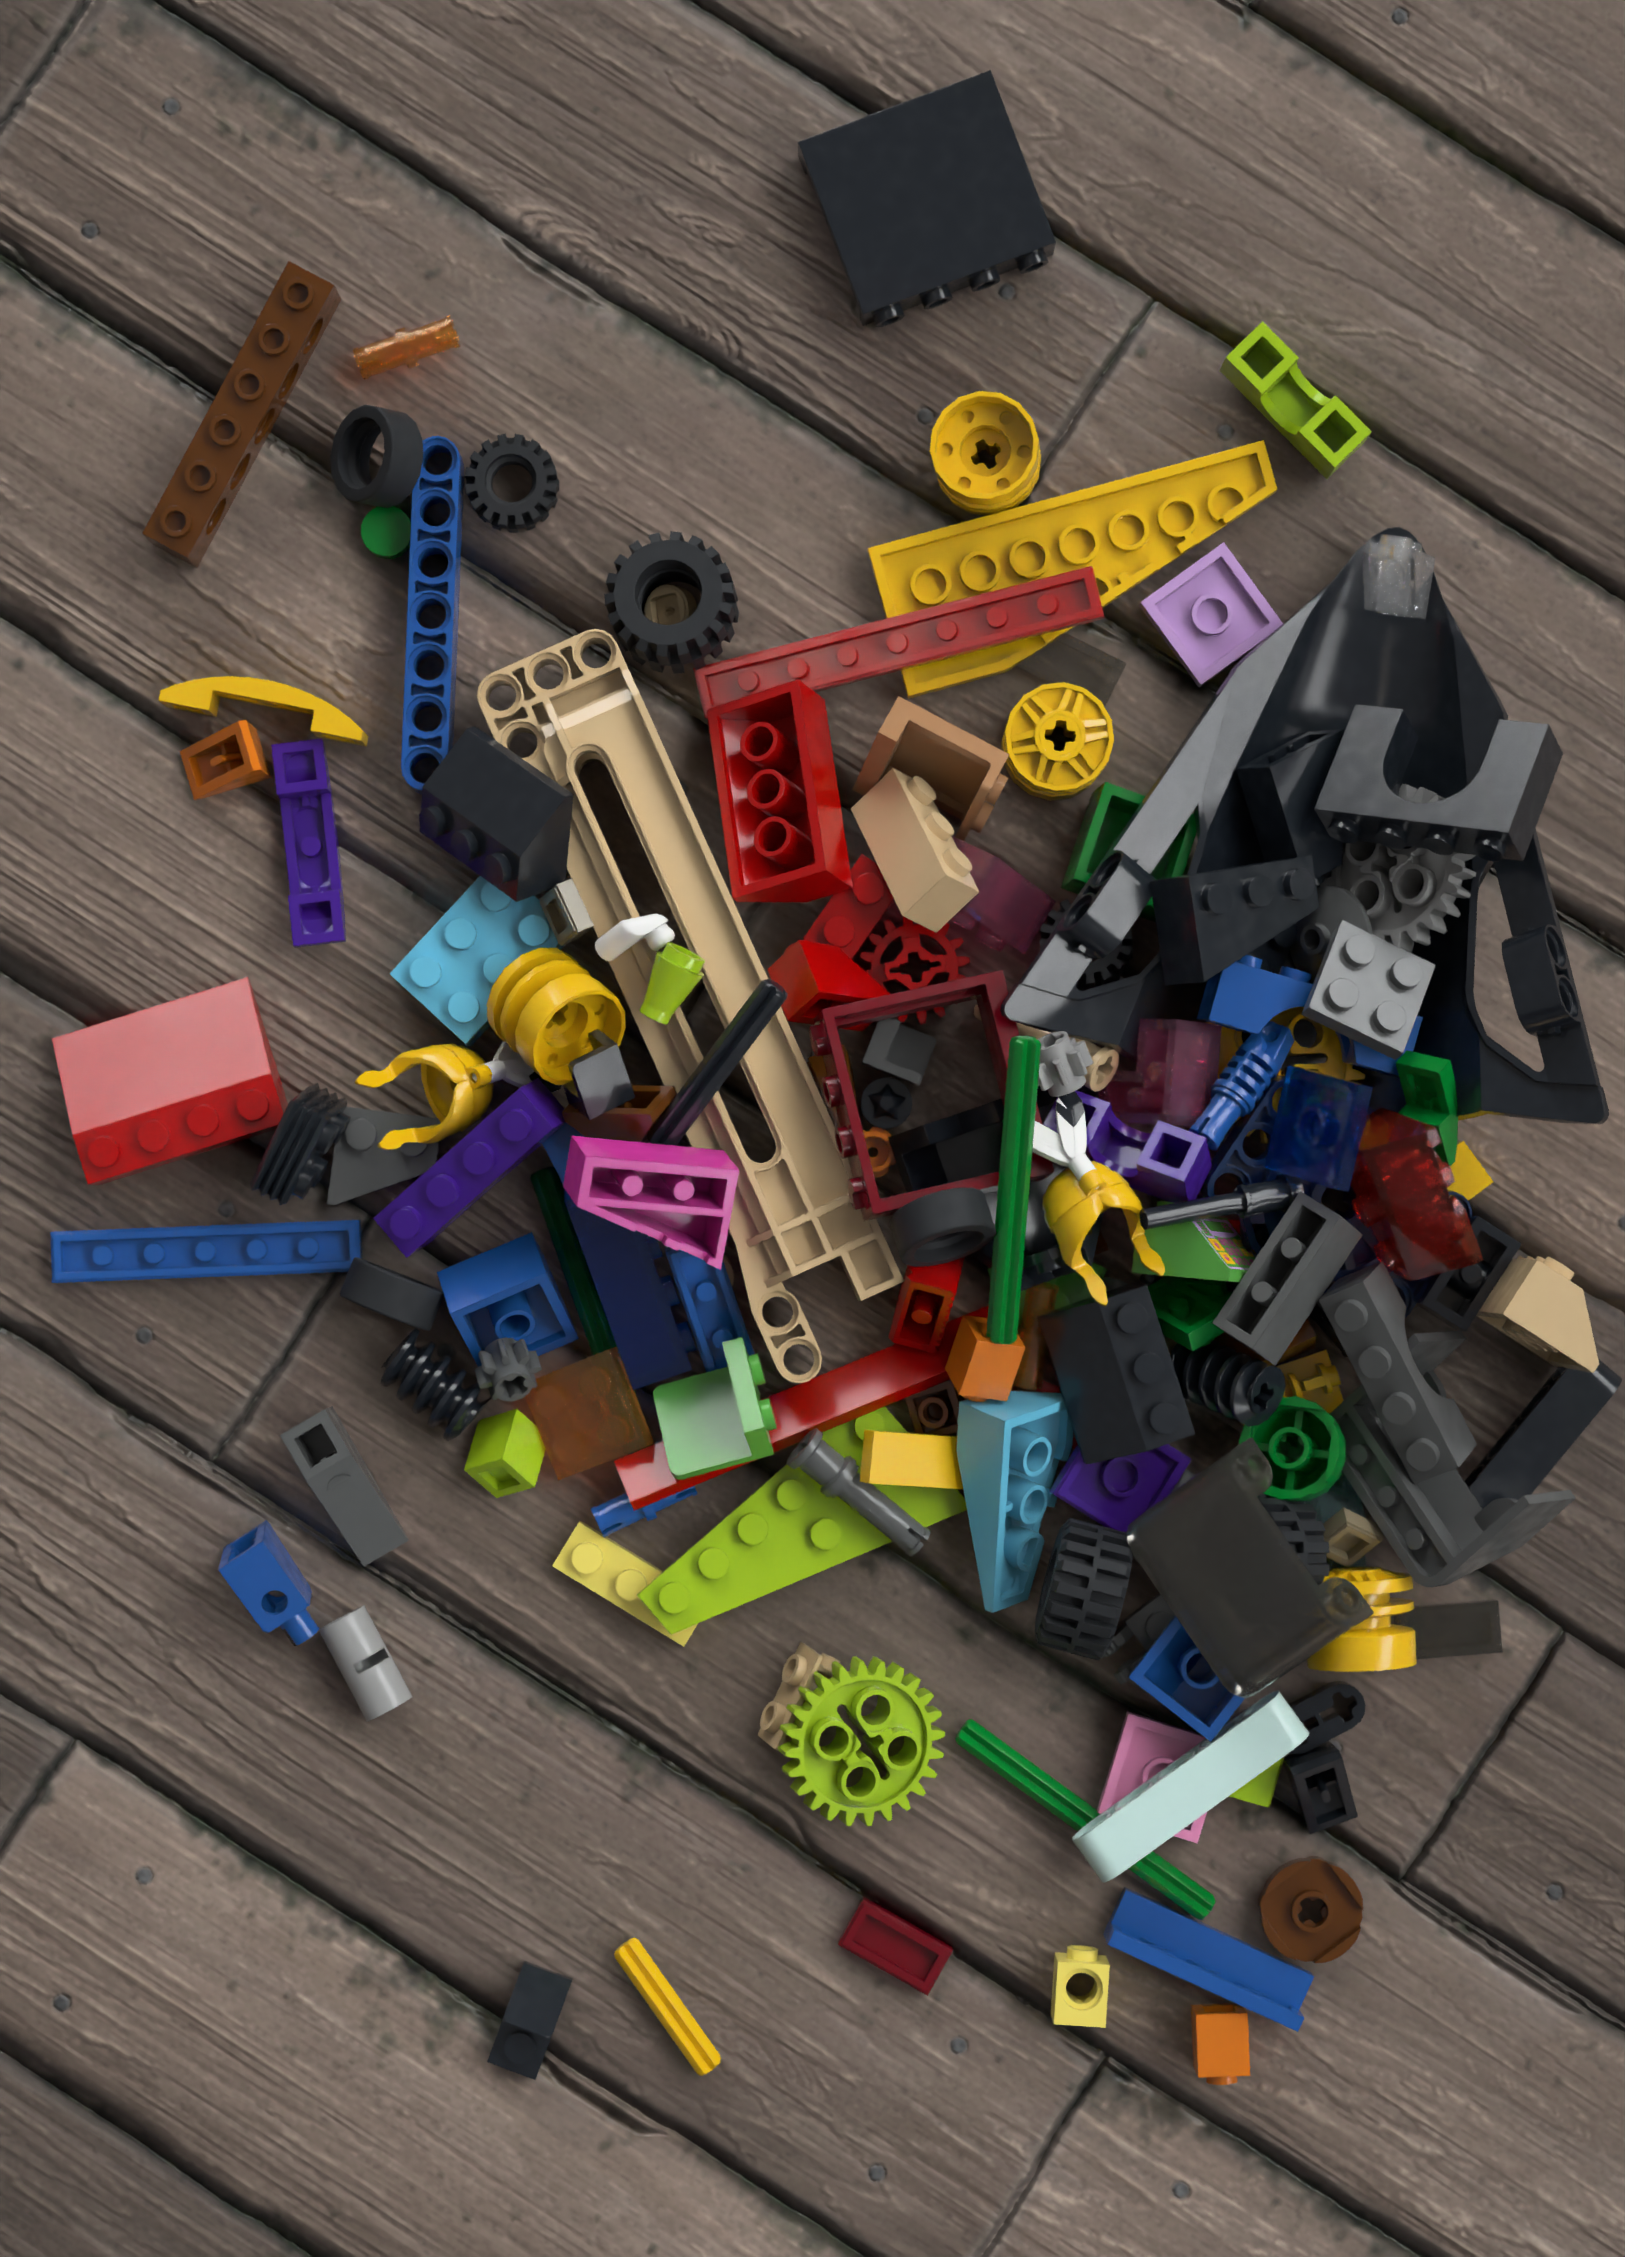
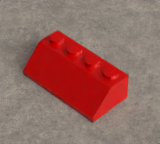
[707,679,853,903]

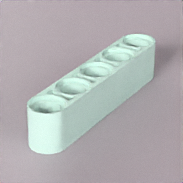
[1072,1690,1309,1883]

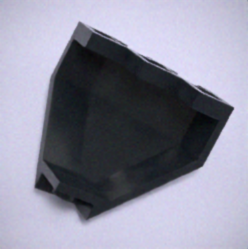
[888,1084,1107,1291]

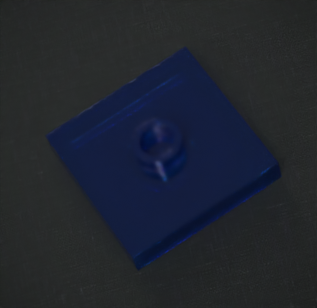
[1264,1065,1373,1191]

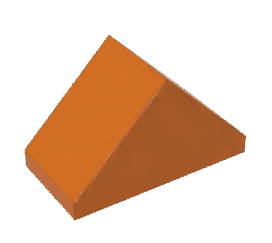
[180,720,271,800]

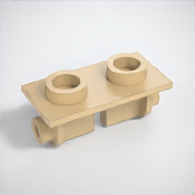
[758,1642,841,1751]

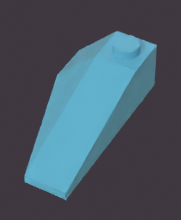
[956,1391,1073,1613]

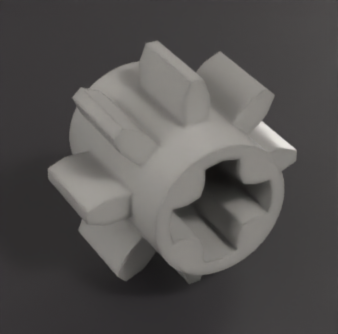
[1037,1031,1093,1097]

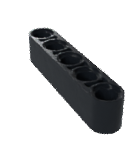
[1464,1358,1622,1508]

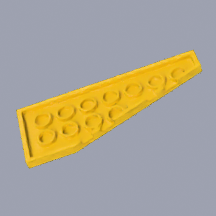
[867,440,1277,699]

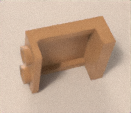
[852,696,1009,845]

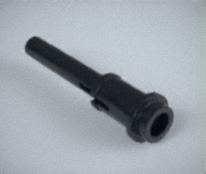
[1139,1173,1304,1230]

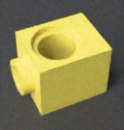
[1051,1945,1110,2028]

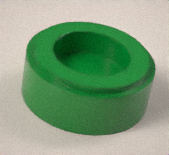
[361,506,411,559]

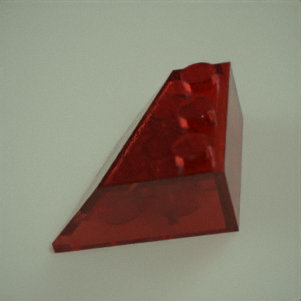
[1328,1108,1483,1281]

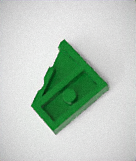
[1148,1276,1233,1351]

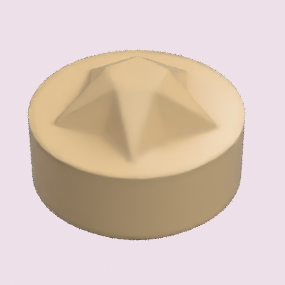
[644,585,697,625]

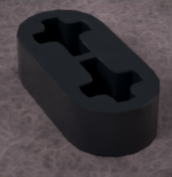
[1289,1681,1366,1754]

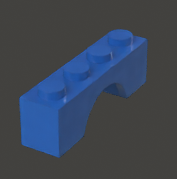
[1197,955,1423,1077]

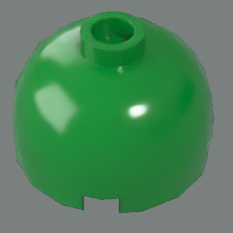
[1239,1396,1346,1502]

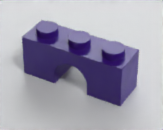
[1043,1090,1212,1203]

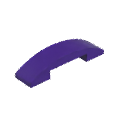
[271,738,346,948]

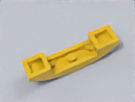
[158,676,369,747]

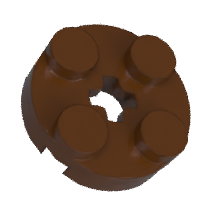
[1258,1856,1363,1963]

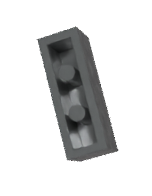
[1213,1191,1363,1366]

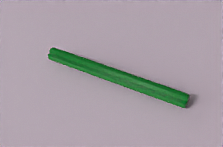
[986,1036,1041,1344]
[955,1719,1216,1920]

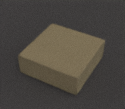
[539,879,594,946]
[1323,1507,1384,1568]

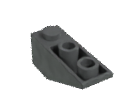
[280,1406,409,1566]

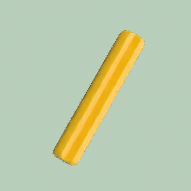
[614,1938,721,2076]

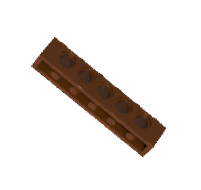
[142,261,342,568]

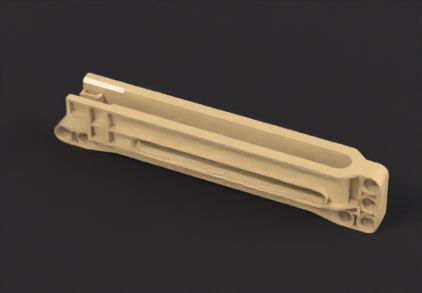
[477,629,904,1383]

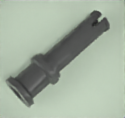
[787,1428,931,1557]

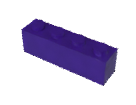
[373,1078,566,1258]

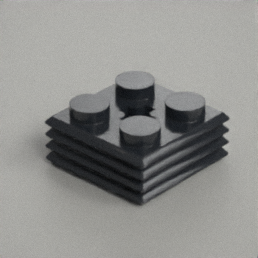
[250,1083,351,1205]

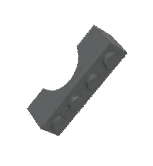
[1319,1261,1477,1484]

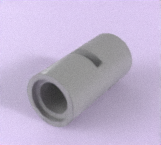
[319,1605,413,1722]

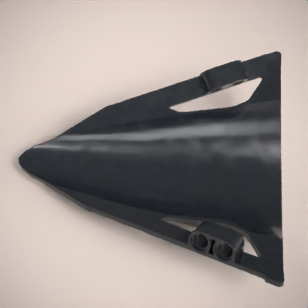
[1000,527,1609,1124]

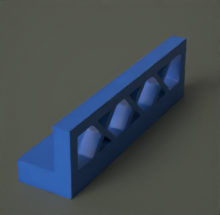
[1103,1887,1314,2032]

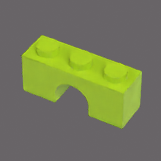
[1219,321,1372,479]

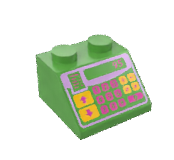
[1132,1201,1256,1282]

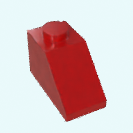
[767,940,890,1032]

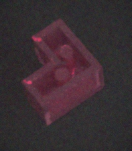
[950,836,1056,954]
[1098,1019,1222,1129]

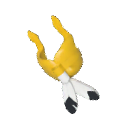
[355,1041,562,1150]
[1032,1091,1165,1306]

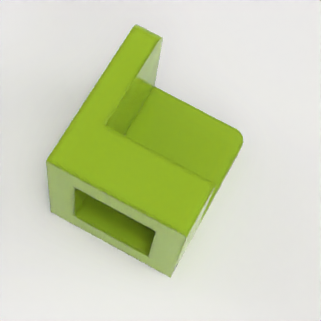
[464,1409,548,1498]

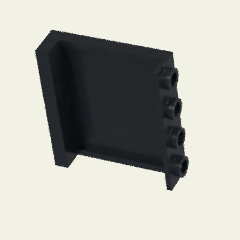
[798,70,1056,327]

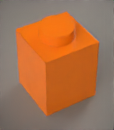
[945,1315,1025,1402]
[1191,2003,1250,2085]

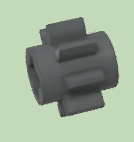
[474,1338,542,1401]

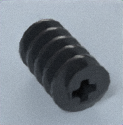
[381,1328,491,1441]
[1170,1340,1286,1427]

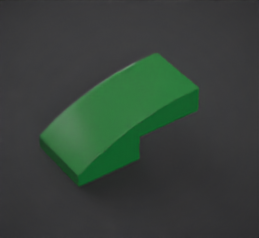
[1395,1050,1458,1167]

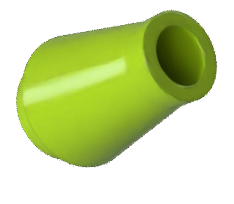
[639,942,705,1025]

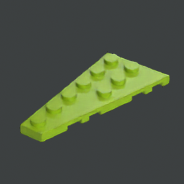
[637,1407,967,1635]

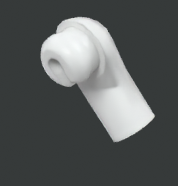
[595,913,675,962]

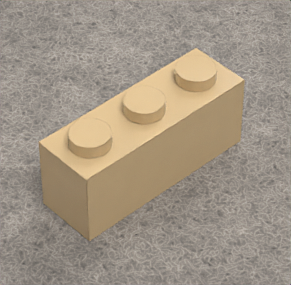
[851,768,979,933]

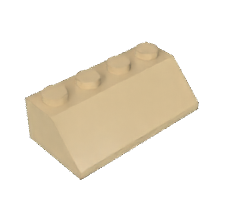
[1476,1256,1599,1373]

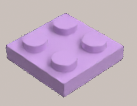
[1139,542,1283,688]

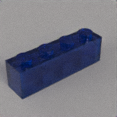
[563,1188,697,1390]

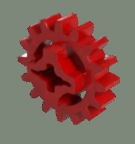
[860,916,970,1025]

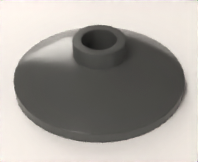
[1289,886,1372,984]

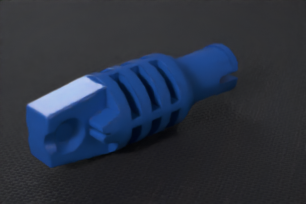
[1189,1021,1294,1150]

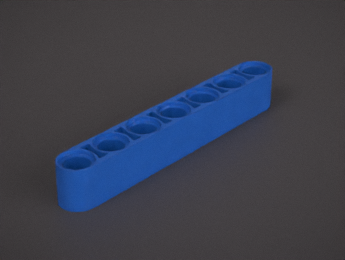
[401,436,465,795]

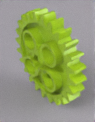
[778,1656,945,1826]

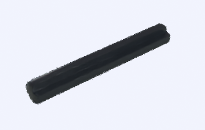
[647,979,788,1146]

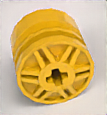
[930,391,1041,515]
[1001,682,1114,801]
[486,948,626,1085]
[1305,1566,1417,1672]

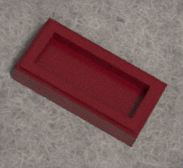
[838,1897,953,1996]

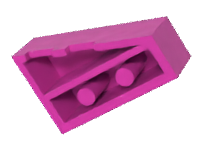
[563,1136,739,1270]

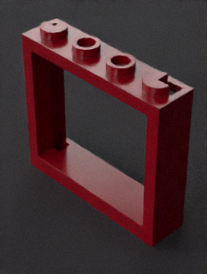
[809,970,1054,1221]

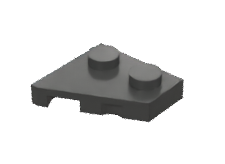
[327,1107,441,1205]

